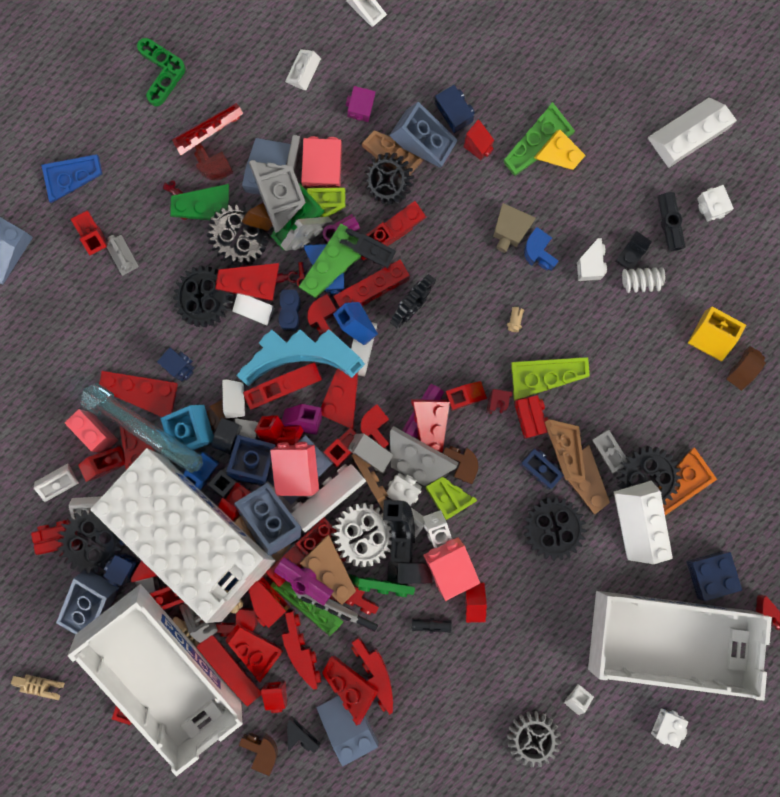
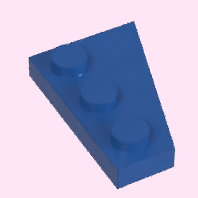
[41,154,103,203]

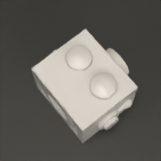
[697,185,734,222]
[387,473,422,506]
[423,510,452,548]
[651,708,688,748]

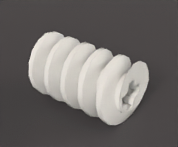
[622,267,665,293]

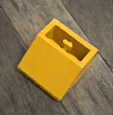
[688,307,746,362]

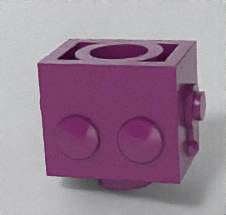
[346,86,376,122]

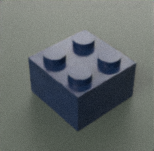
[226,435,276,486]
[686,551,742,601]

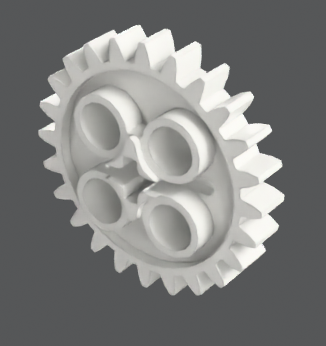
[331,503,392,567]

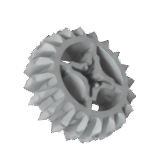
[507,711,561,767]

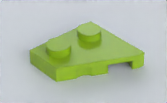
[307,188,346,217]
[425,477,477,520]

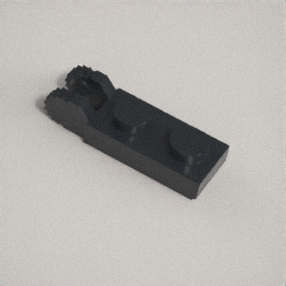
[340,228,396,269]

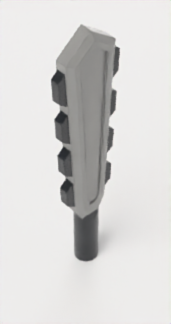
[295,592,378,632]

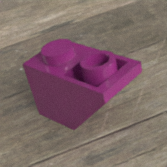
[281,404,322,435]

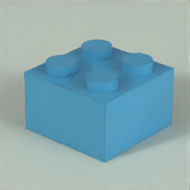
[161,405,214,455]

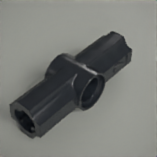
[657,192,686,252]

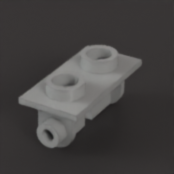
[107,235,139,276]

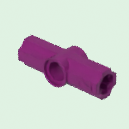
[401,383,445,438]
[274,557,334,606]

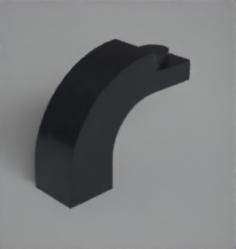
[383,500,415,563]

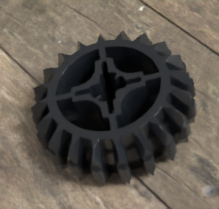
[364,152,414,205]

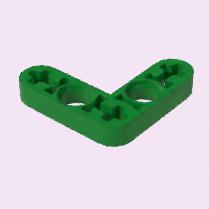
[137,38,186,106]

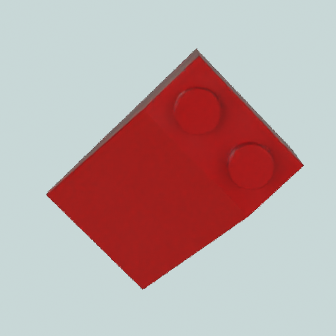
[248,576,291,628]

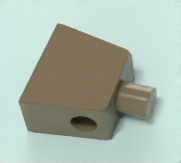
[493,203,536,253]

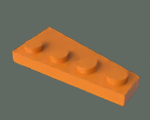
[658,447,717,515]

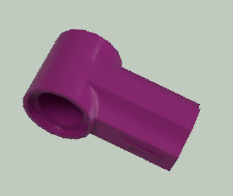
[323,214,360,244]

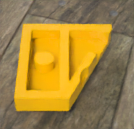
[534,130,585,170]

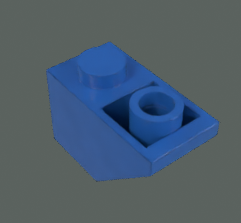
[333,302,378,345]

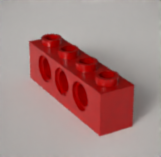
[334,259,410,308]

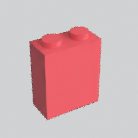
[302,136,342,188]
[65,409,118,453]
[270,442,319,496]
[423,538,480,601]

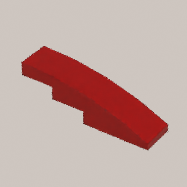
[196,634,262,706]

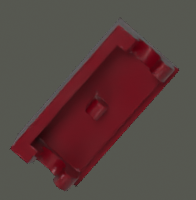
[486,389,513,414]

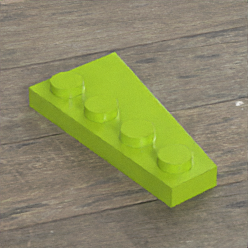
[511,357,590,401]

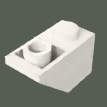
[577,238,607,281]

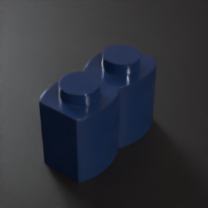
[279,290,301,332]

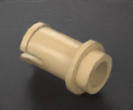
[507,307,524,332]

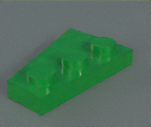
[170,184,229,221]
[349,574,415,597]

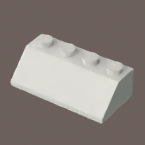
[648,98,737,168]
[291,464,366,532]
[614,481,673,564]

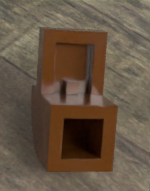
[726,346,766,391]
[442,446,478,484]
[239,733,278,776]

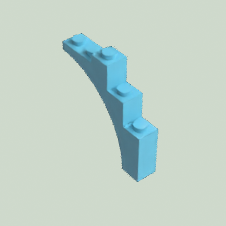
[236,329,365,386]

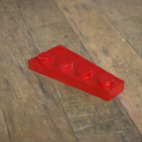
[172,103,243,155]
[98,371,178,417]

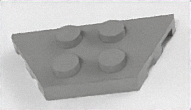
[249,160,306,233]
[281,217,333,251]
[390,426,458,486]

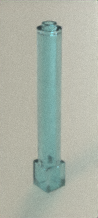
[80,383,203,473]

